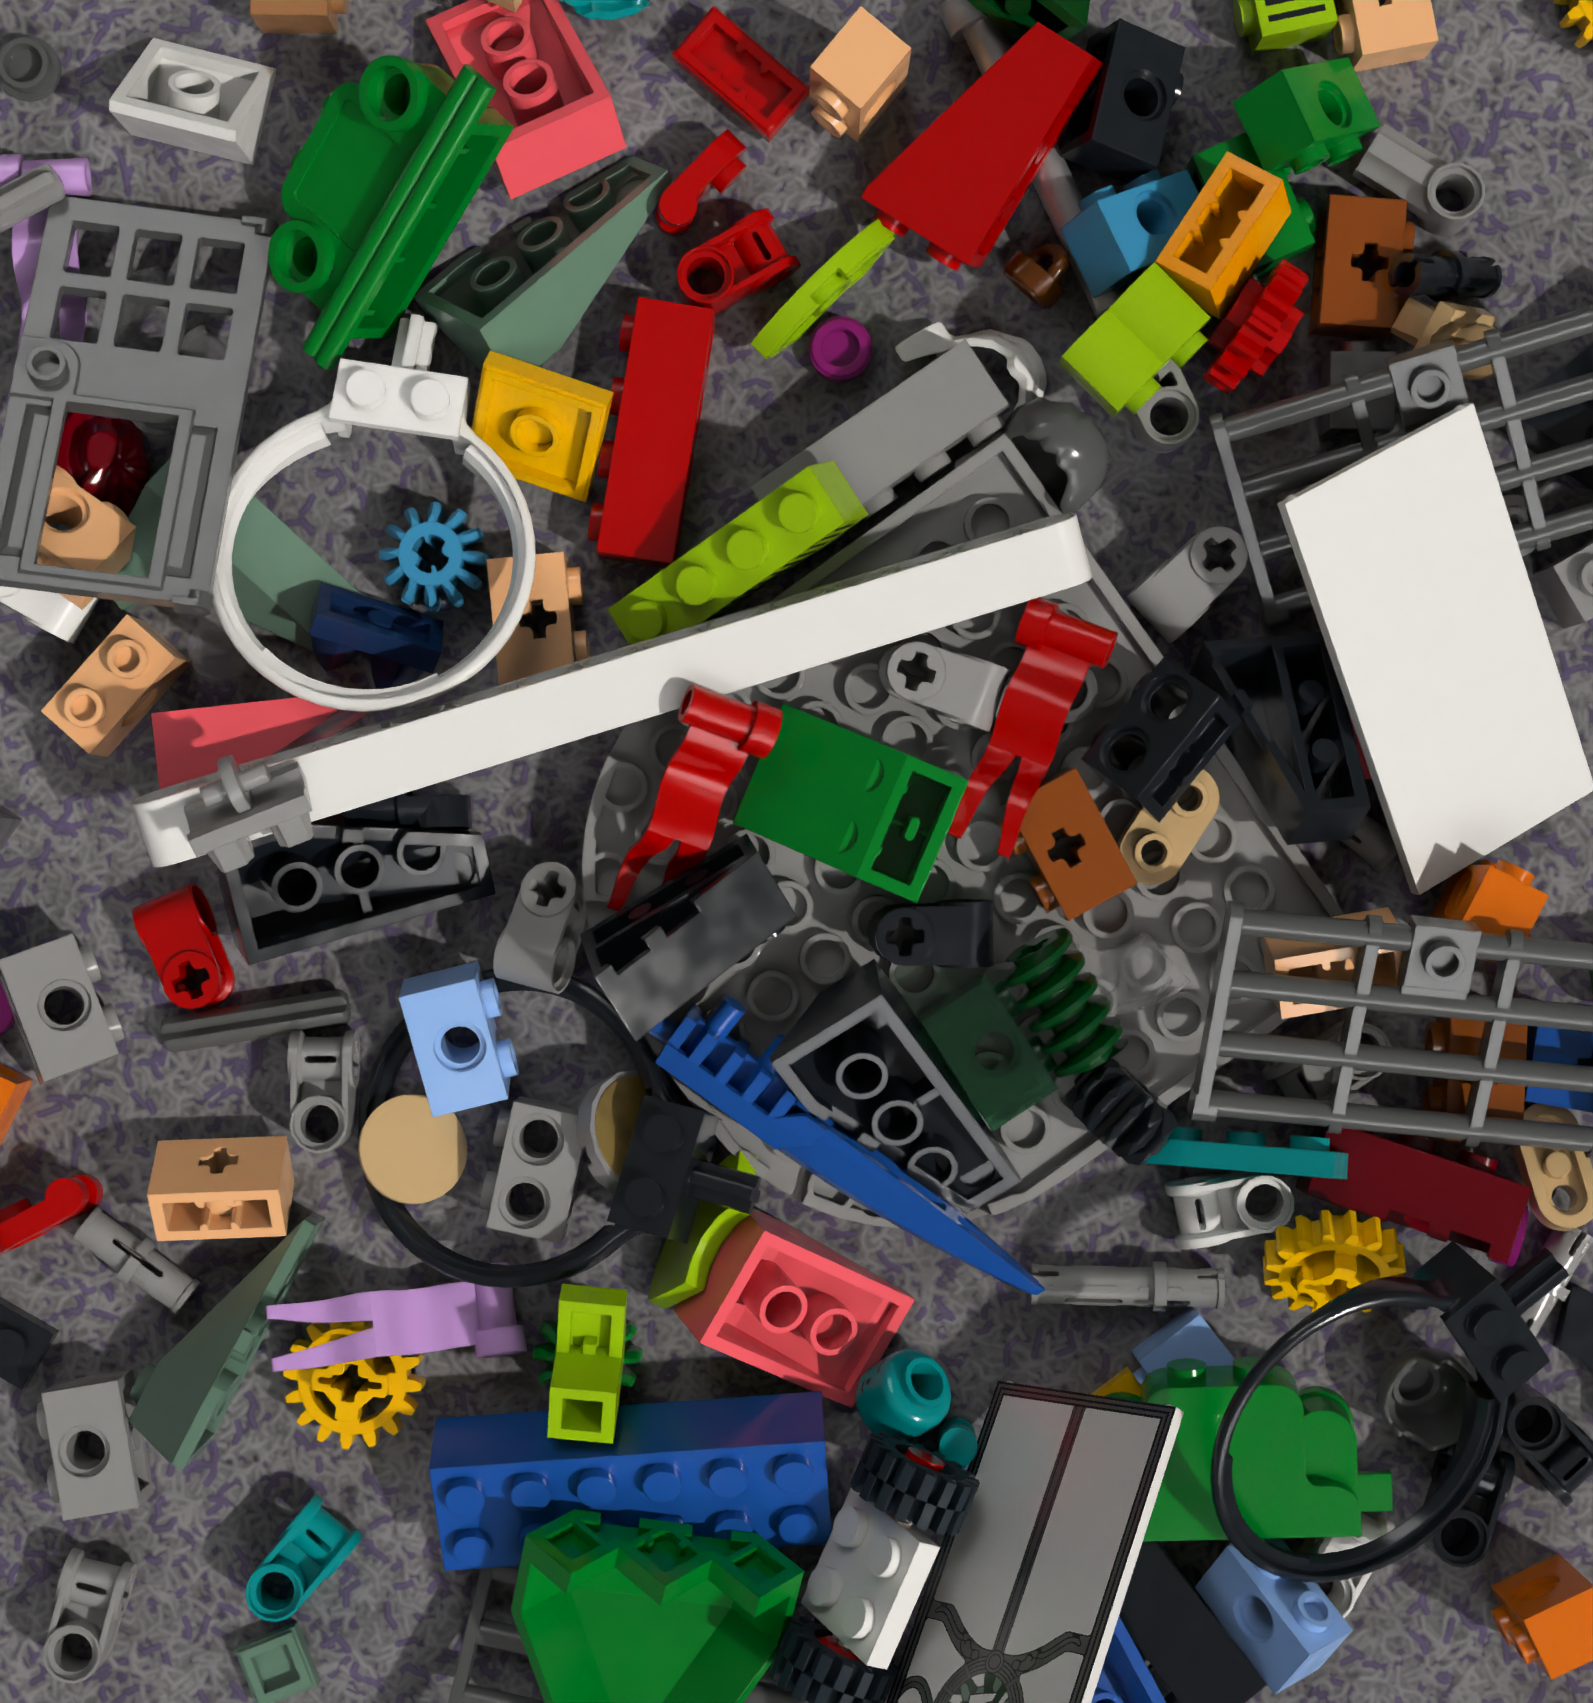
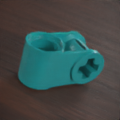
[245,1493,364,1622]

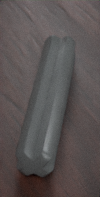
[161,989,351,1053]

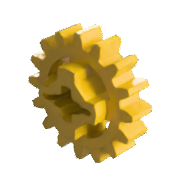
[1263,1210,1406,1317]
[283,1321,426,1449]

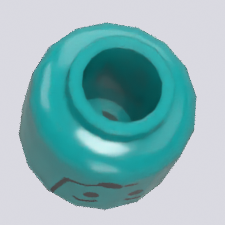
[856,1349,952,1441]

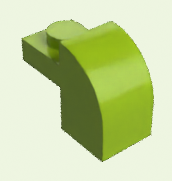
[547,1284,628,1444]

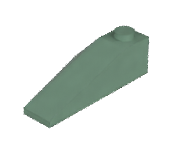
[414,156,673,372]
[128,458,362,667]
[128,1212,325,1470]

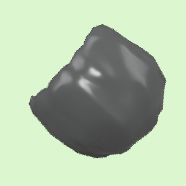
[1001,397,1109,513]

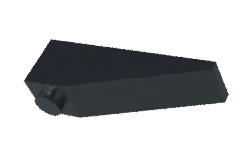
[218,825,496,965]

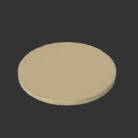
[358,1094,467,1204]

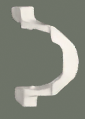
[895,322,1047,468]

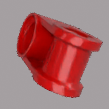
[677,208,801,315]
[132,882,236,1009]

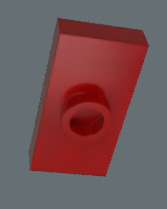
[672,6,810,143]

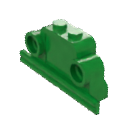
[268,55,514,370]
[1105,1356,1393,1542]

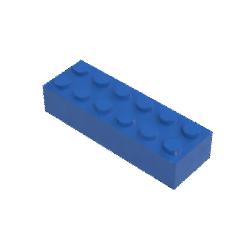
[429,1391,831,1571]

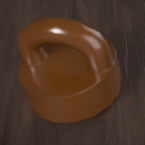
[1003,243,1069,310]

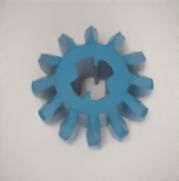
[379,502,490,613]

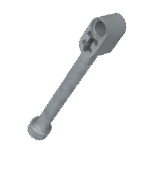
[938,0,1199,453]

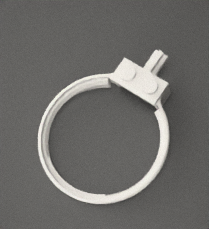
[212,314,536,712]

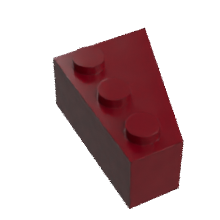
[1295,1126,1532,1264]

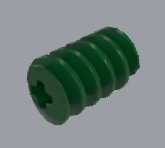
[1003,927,1128,1078]

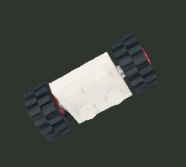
[769,1432,980,1703]

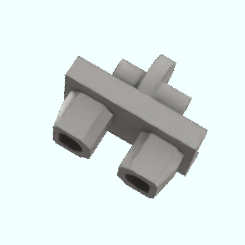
[184,754,314,873]

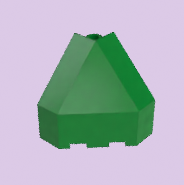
[511,1509,804,1703]

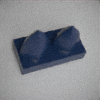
[308,582,443,689]

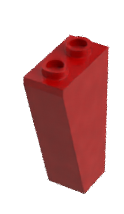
[861,22,1103,271]

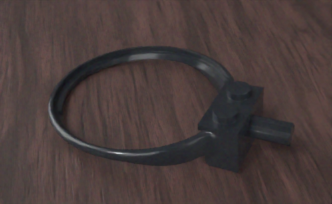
[358,969,762,1288]
[1210,1241,1569,1583]

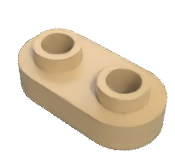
[1117,770,1220,885]
[1512,1103,1593,1231]

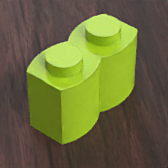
[1058,262,1211,418]

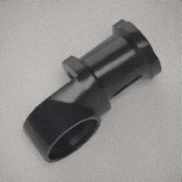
[343,791,472,831]

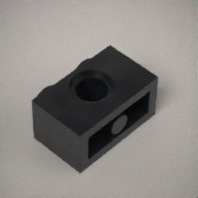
[1061,18,1186,184]

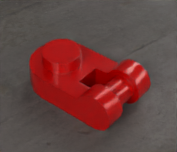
[655,129,747,237]
[0,1174,103,1255]

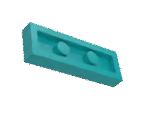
[1145,1127,1349,1179]

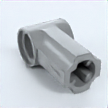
[1352,124,1485,236]

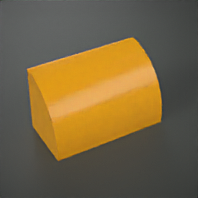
[1155,151,1292,320]

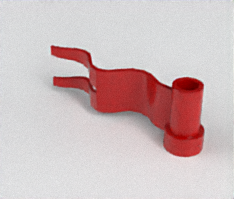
[948,597,1118,858]
[607,684,783,911]

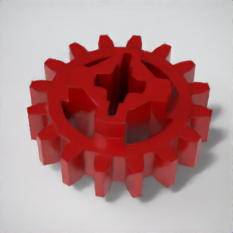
[1203,259,1309,395]

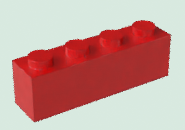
[588,297,716,569]

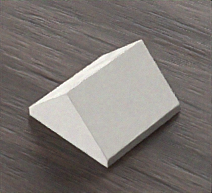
[109,38,276,165]

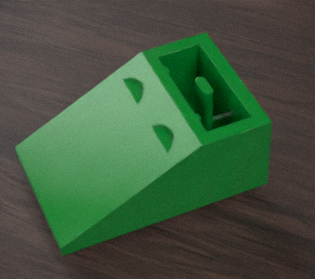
[732,703,969,903]

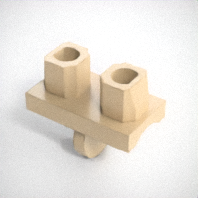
[1391,297,1500,381]

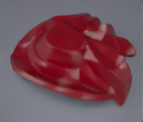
[56,412,152,517]

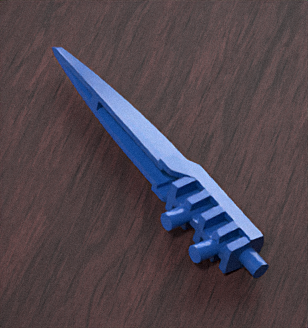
[647,996,1046,1295]

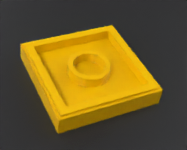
[472,350,614,503]

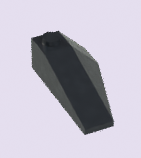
[770,959,1021,1214]

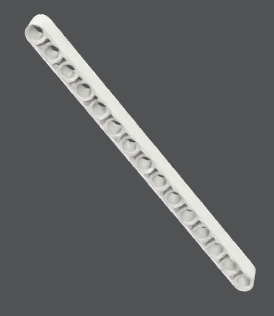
[130,512,1093,867]

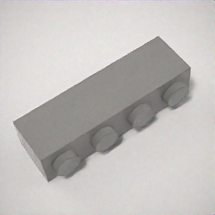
[751,339,1011,556]

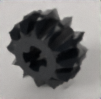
[1065,1059,1178,1166]

